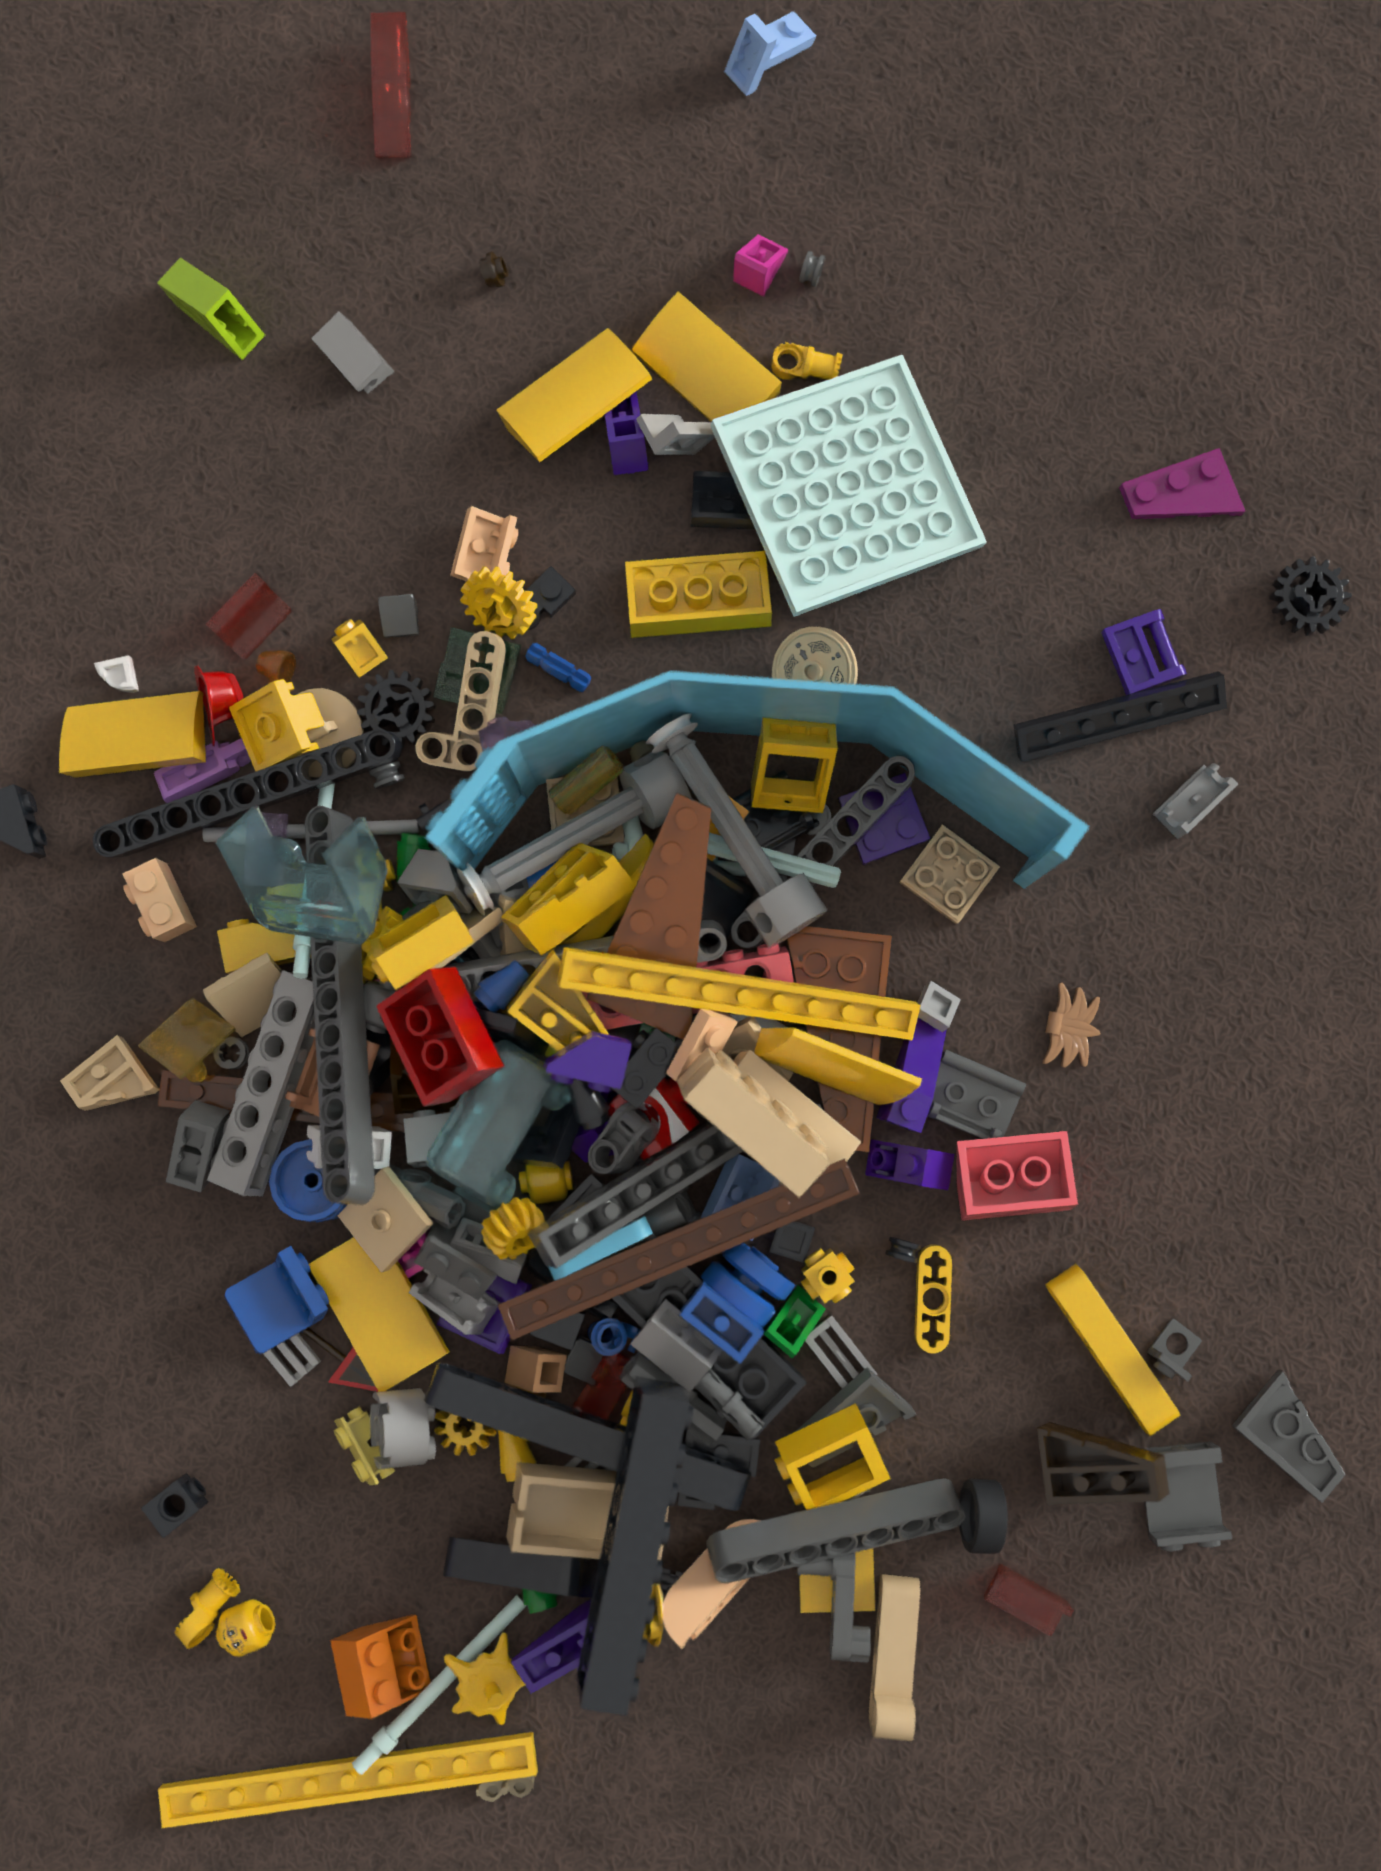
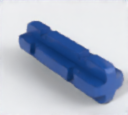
[525,643,591,692]

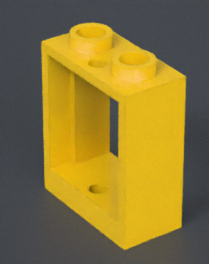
[751,718,838,813]
[369,895,474,990]
[774,1403,891,1510]

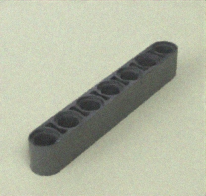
[731,756,915,949]
[706,1478,966,1583]

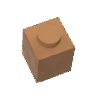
[505,1346,567,1393]

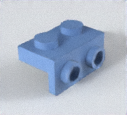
[701,1154,780,1241]

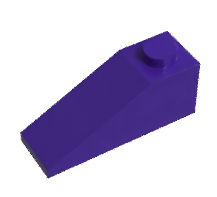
[605,391,648,475]
[876,1018,947,1133]
[511,1599,591,1694]

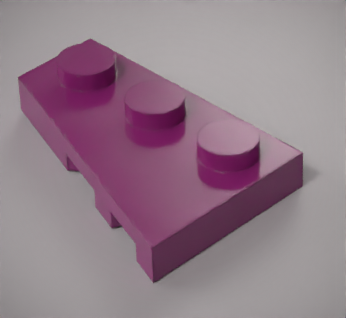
[1119,448,1246,519]

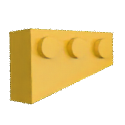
[501,843,636,956]
[506,949,609,1051]

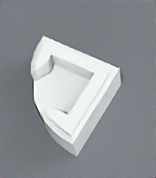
[94,655,139,692]

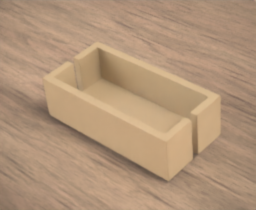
[677,1048,831,1198]
[506,1462,669,1560]

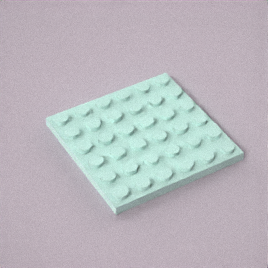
[710,355,987,617]

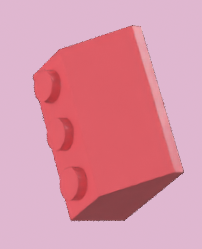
[956,1131,1078,1221]

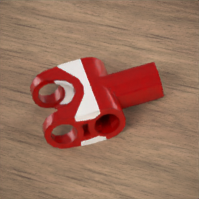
[608,1077,699,1160]

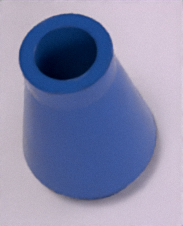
[474,959,530,1013]
[588,1318,627,1356]

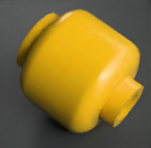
[519,1161,573,1204]

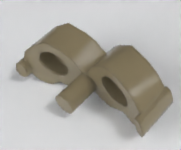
[476,1776,535,1802]

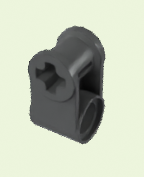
[588,1102,658,1174]
[644,1186,702,1237]

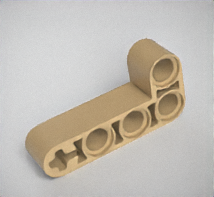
[415,631,506,771]
[869,1574,920,1741]

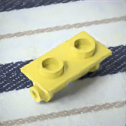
[334,1406,395,1486]

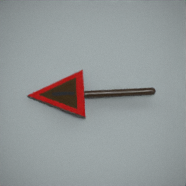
[302,1328,387,1392]

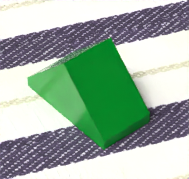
[762,1285,826,1358]

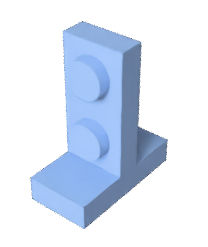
[724,12,816,96]

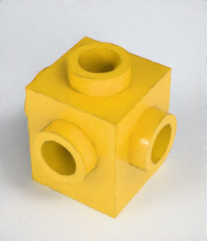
[801,1248,855,1303]

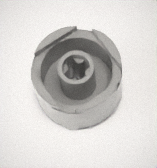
[370,1388,436,1469]

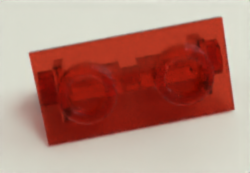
[572,1352,630,1419]

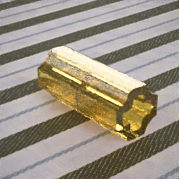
[549,745,624,815]

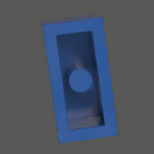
[680,1281,764,1363]

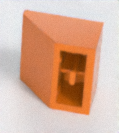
[330,1615,431,1719]

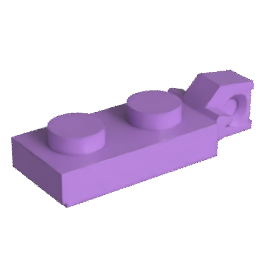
[154,738,251,803]

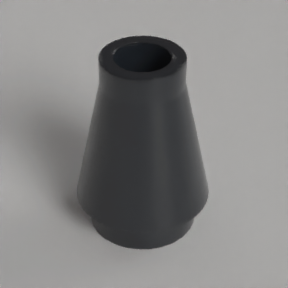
[567,1079,610,1130]

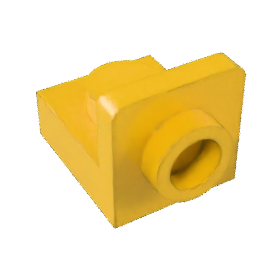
[331,619,388,678]

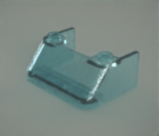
[216,806,387,944]
[426,1040,571,1209]

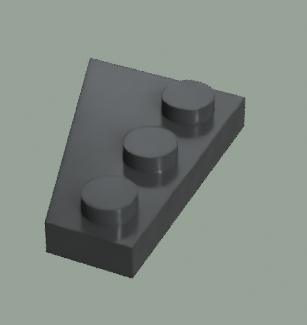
[795,1367,916,1468]
[1232,1369,1346,1503]

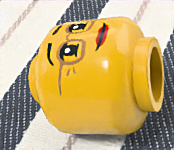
[216,1599,275,1657]

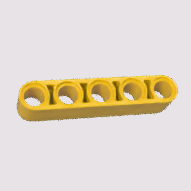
[1045,1263,1180,1437]

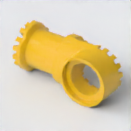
[771,342,843,380]
[174,1568,241,1649]

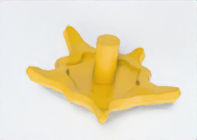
[444,1633,525,1725]

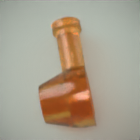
[256,650,296,684]

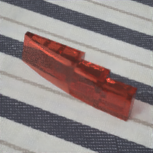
[371,12,411,158]

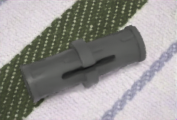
[695,1369,764,1441]

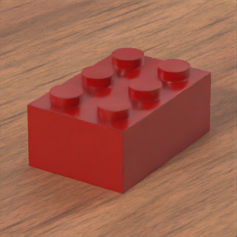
[376,967,504,1106]

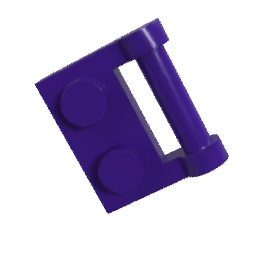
[1101,609,1187,695]

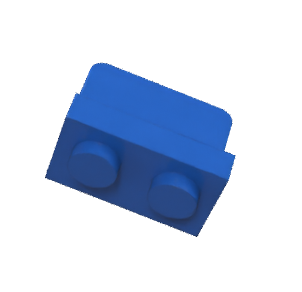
[225,1246,329,1354]

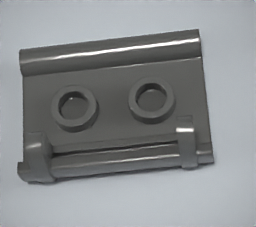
[927,1049,1026,1139]

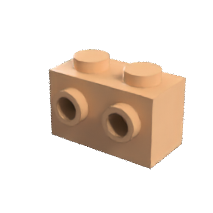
[123,858,197,942]

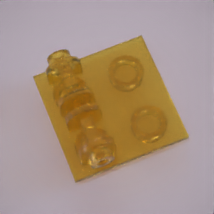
[138,997,236,1082]

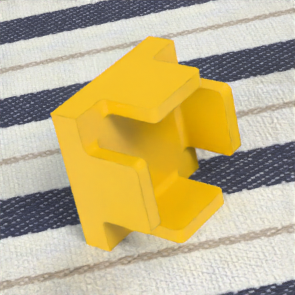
[229,679,324,772]

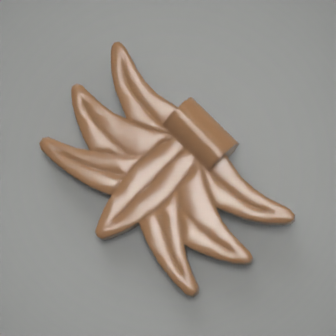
[1043,983,1101,1068]

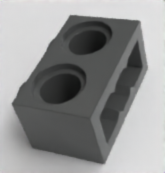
[166,1100,230,1193]

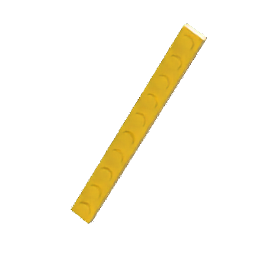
[557,947,921,1040]
[158,1732,538,1828]

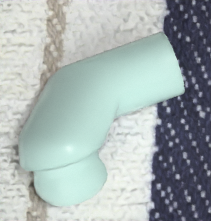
[612,816,643,862]

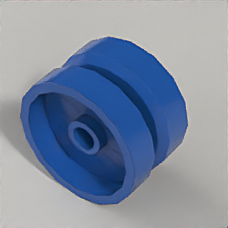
[269,1139,348,1222]
[700,1243,796,1327]

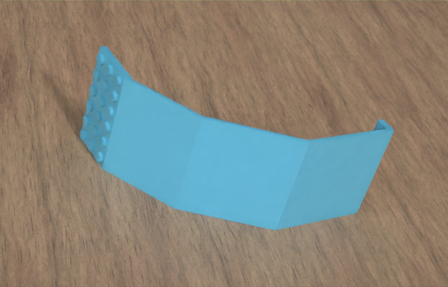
[426,671,1089,889]

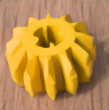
[481,1197,545,1260]
[435,1411,497,1456]

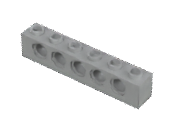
[207,970,315,1196]

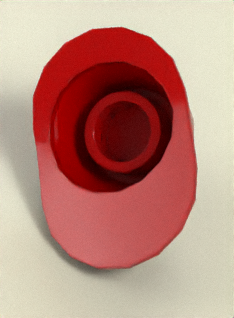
[194,665,244,746]

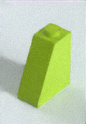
[157,258,265,360]

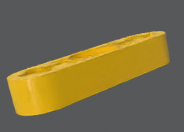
[914,1244,952,1353]

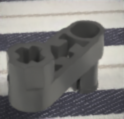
[797,1553,871,1662]

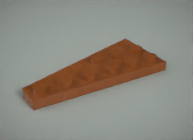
[587,792,711,1040]

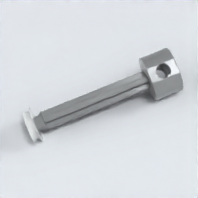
[646,714,828,949]
[457,751,691,916]

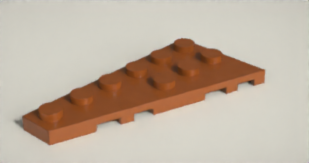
[787,926,892,1152]

